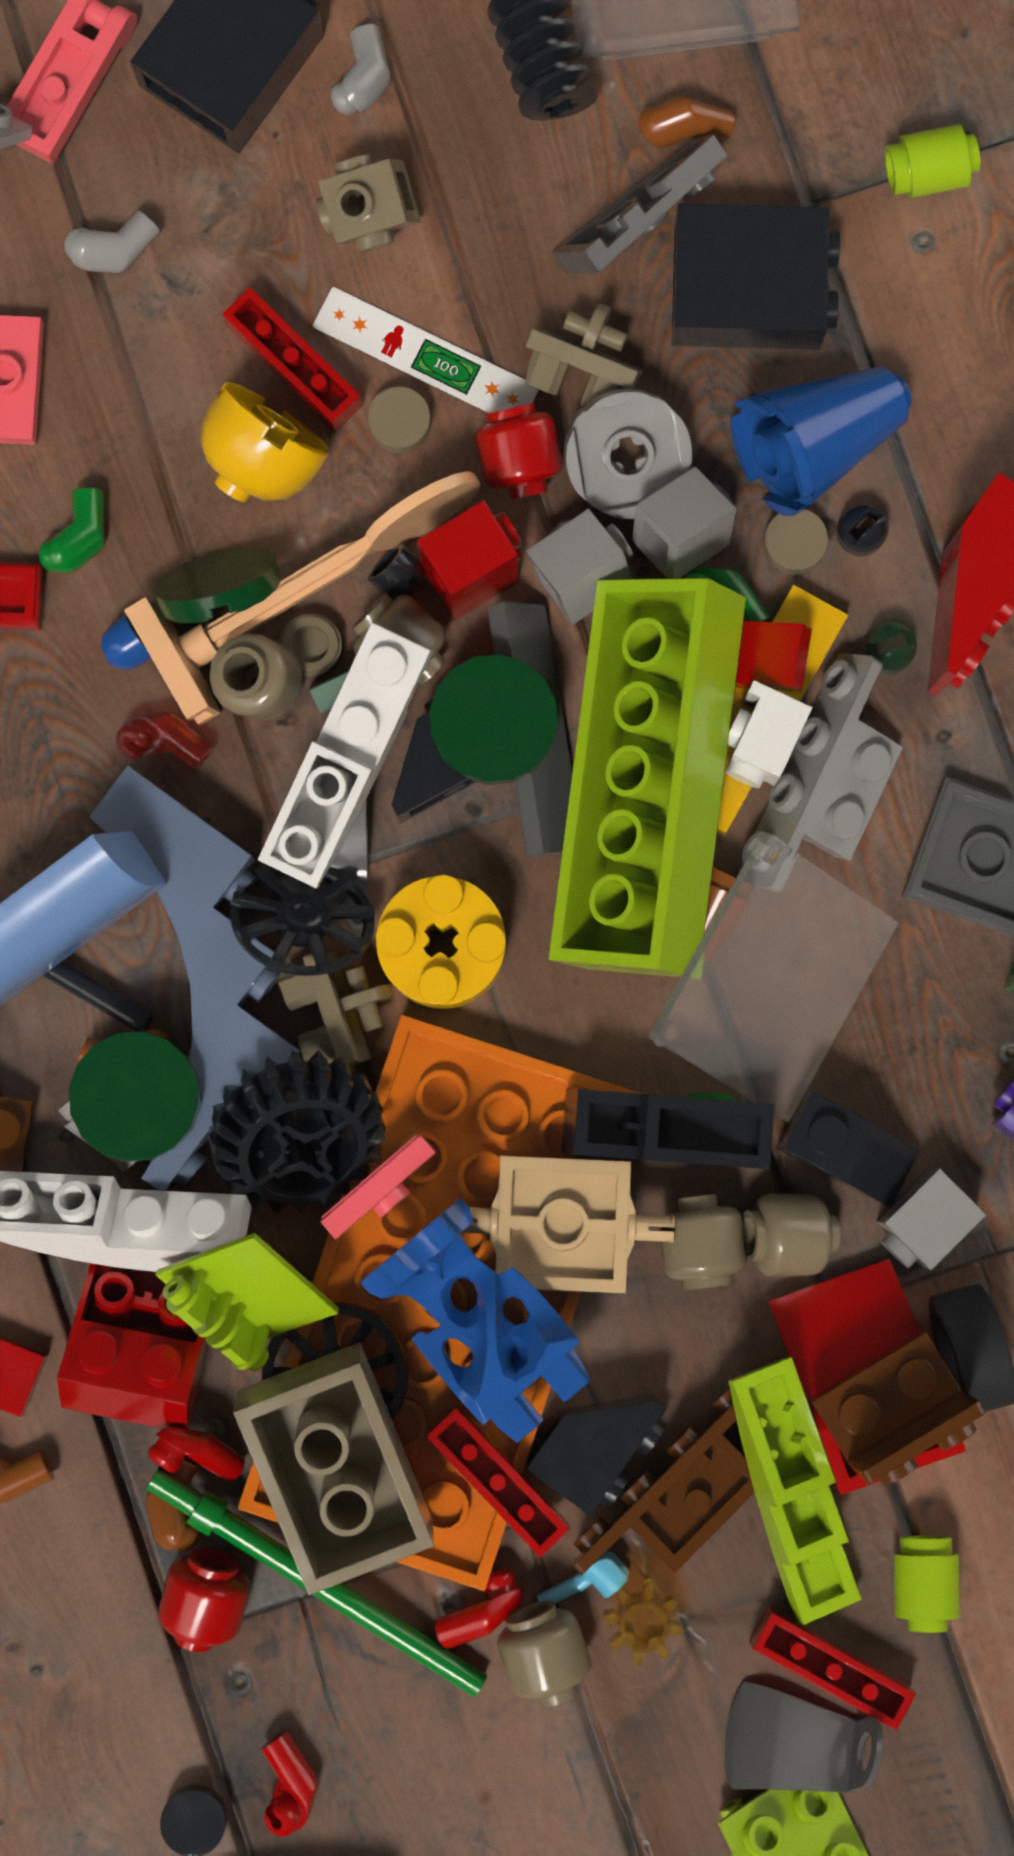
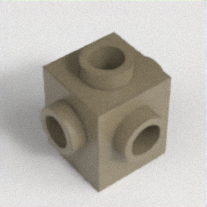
[316,154,421,253]

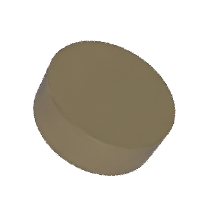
[368,386,431,454]
[763,510,828,575]
[279,614,343,680]

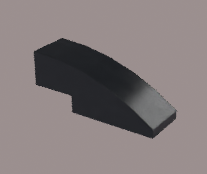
[561,1089,774,1169]

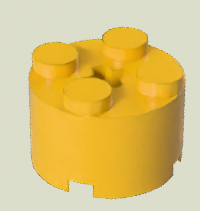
[376,875,506,1009]

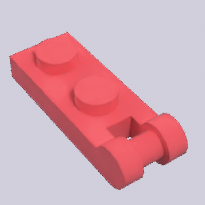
[7,0,137,165]

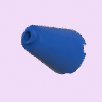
[730,366,912,516]

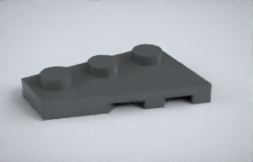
[551,135,728,276]

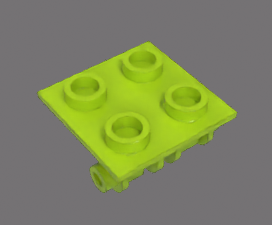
[155,1233,340,1372]
[717,1789,868,1856]

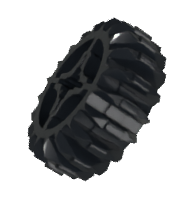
[208,1050,386,1215]

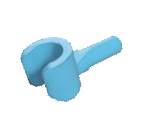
[537,1551,630,1604]

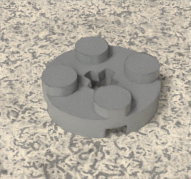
[564,388,692,519]

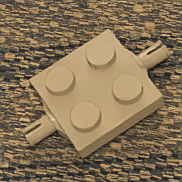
[462,1156,675,1293]

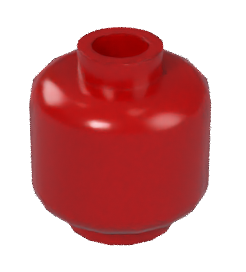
[475,403,564,500]
[159,1547,250,1652]

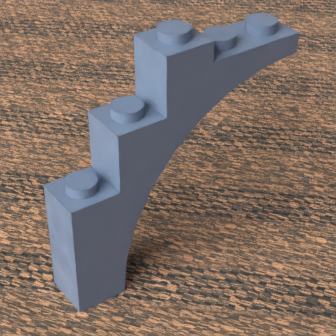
[90,766,302,1191]

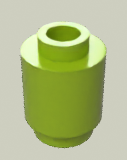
[884,124,981,199]
[893,1535,961,1633]

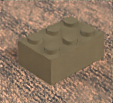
[233,1342,434,1595]

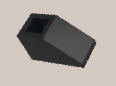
[526,1394,668,1516]

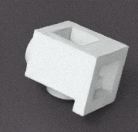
[725,681,813,788]

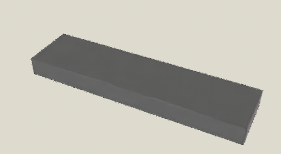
[487,602,572,857]

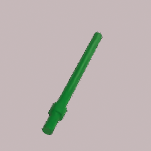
[145,1466,487,1698]

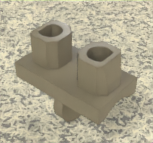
[526,303,643,407]
[279,951,393,1066]

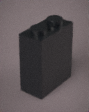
[130,0,324,154]
[671,203,840,350]

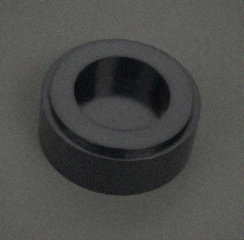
[160,1785,228,1856]

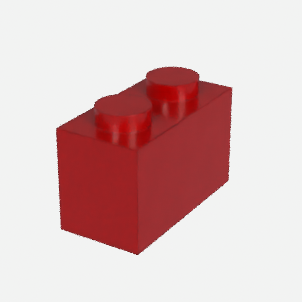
[417,500,522,621]

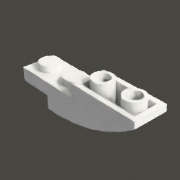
[258,623,434,888]
[0,1171,252,1272]

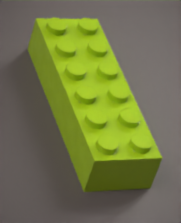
[548,578,746,979]

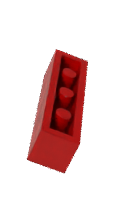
[222,287,363,433]
[426,1404,570,1558]
[749,1606,916,1731]

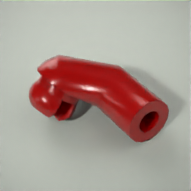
[260,1730,318,1837]

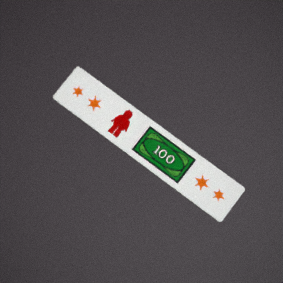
[313,287,539,413]

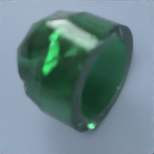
[864,622,917,675]

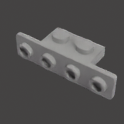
[736,653,903,891]

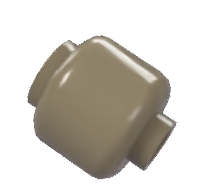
[351,593,446,687]
[209,633,303,721]
[742,1192,841,1278]
[659,1194,747,1290]
[497,1601,591,1707]

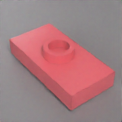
[0,315,44,445]
[321,1135,437,1240]

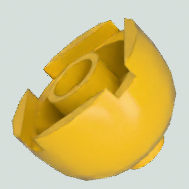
[200,381,329,503]

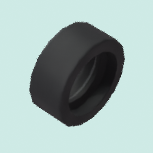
[928,1284,1014,1412]

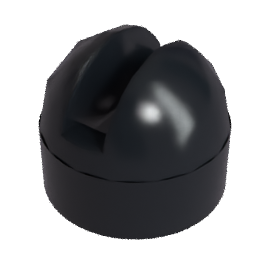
[836,503,889,557]
[368,544,423,599]

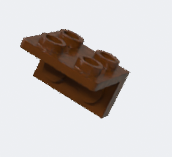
[810,1331,986,1486]

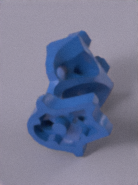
[360,1198,591,1443]

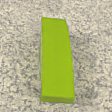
[728,1357,862,1625]

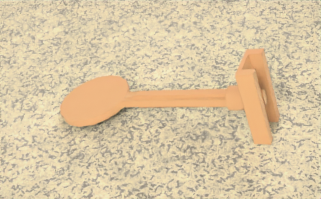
[124,471,481,726]

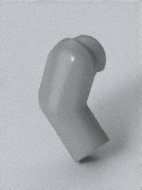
[331,24,391,115]
[64,210,160,273]

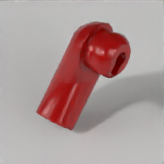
[148,1425,245,1482]
[435,1568,523,1649]

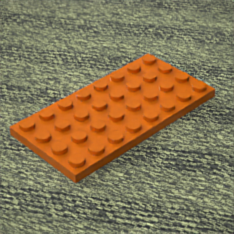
[238,1015,642,1592]

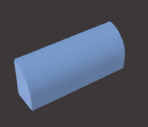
[0,830,167,1006]

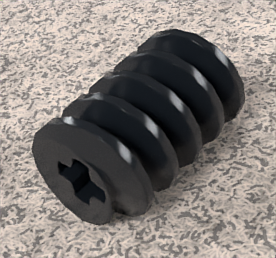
[487,0,598,121]

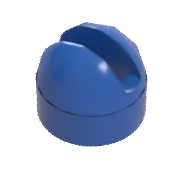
[101,614,151,670]

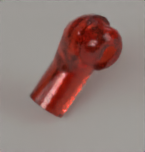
[116,711,215,771]

